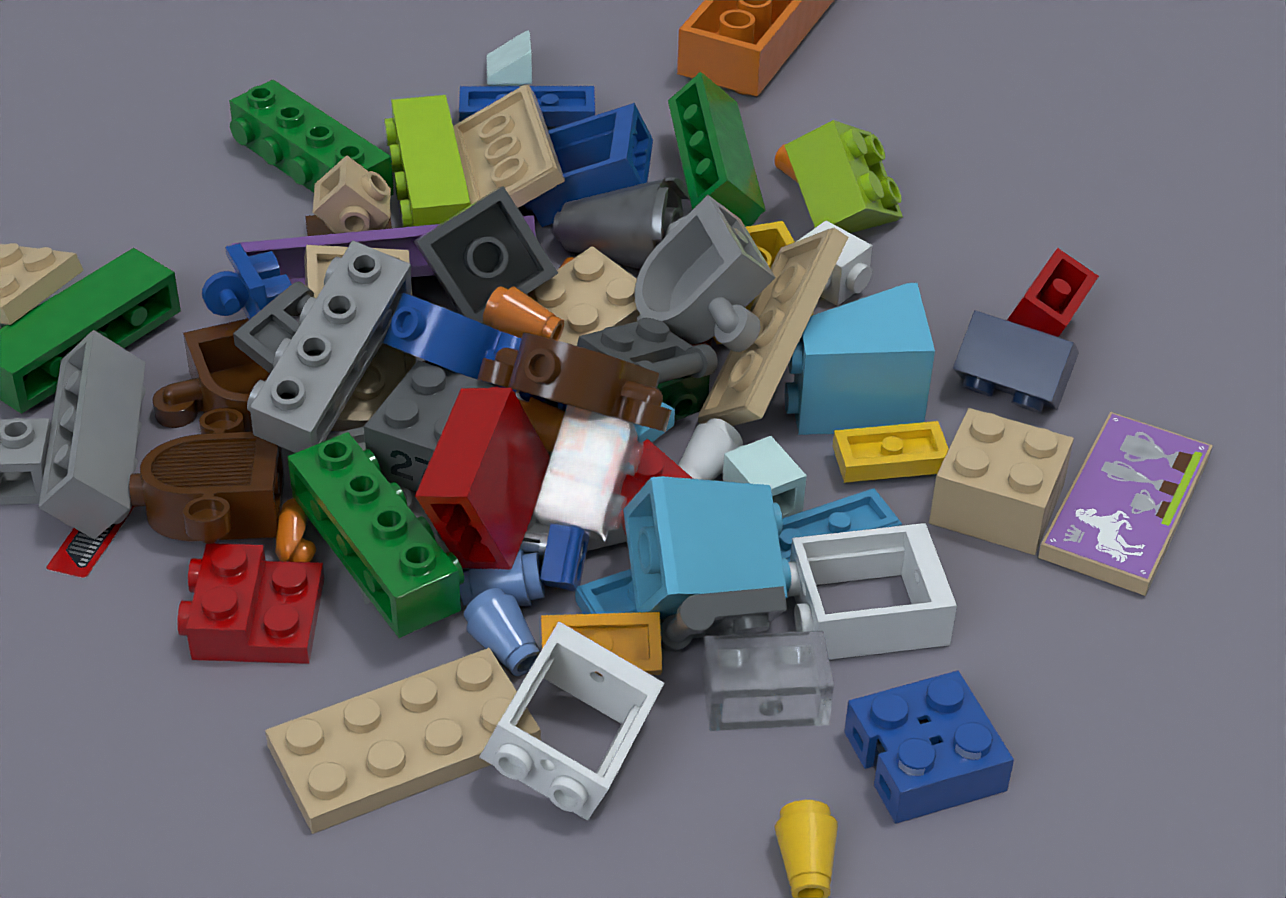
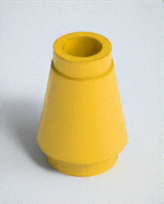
[774,800,838,898]

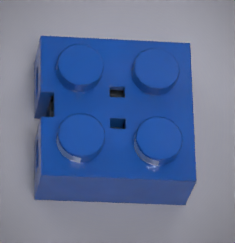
[844,670,1014,824]

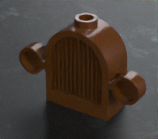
[152,318,270,432]
[477,332,672,432]
[129,408,285,544]

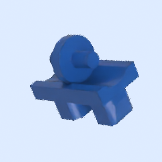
[202,243,292,320]

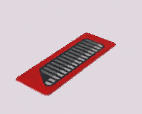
[46,506,135,578]

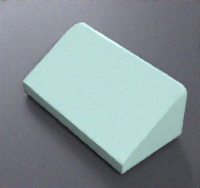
[487,30,532,86]

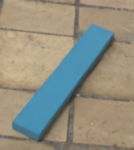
[575,488,902,614]

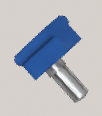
[519,524,590,591]

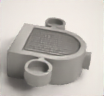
[635,195,776,352]

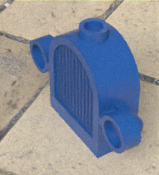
[383,293,521,392]

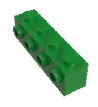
[668,72,766,227]
[229,79,394,197]
[0,248,181,414]
[287,432,464,638]

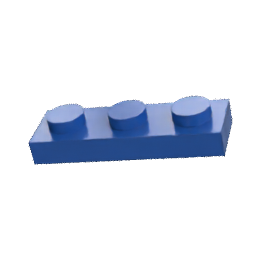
[459,86,595,127]

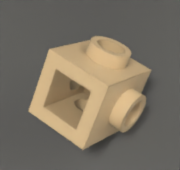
[313,156,391,234]

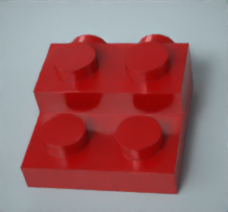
[177,543,325,664]

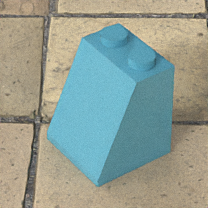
[784,283,935,435]
[623,477,791,620]

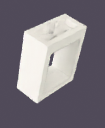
[787,523,957,662]
[479,622,664,821]

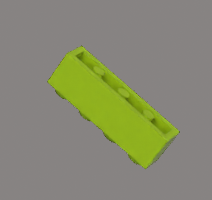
[384,95,471,227]

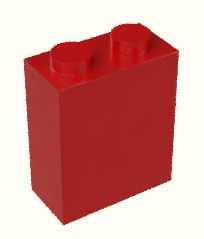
[415,387,553,570]

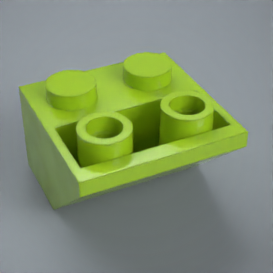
[784,120,903,233]

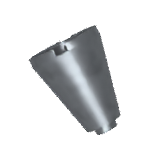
[553,178,690,269]

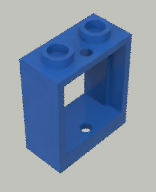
[524,103,653,227]

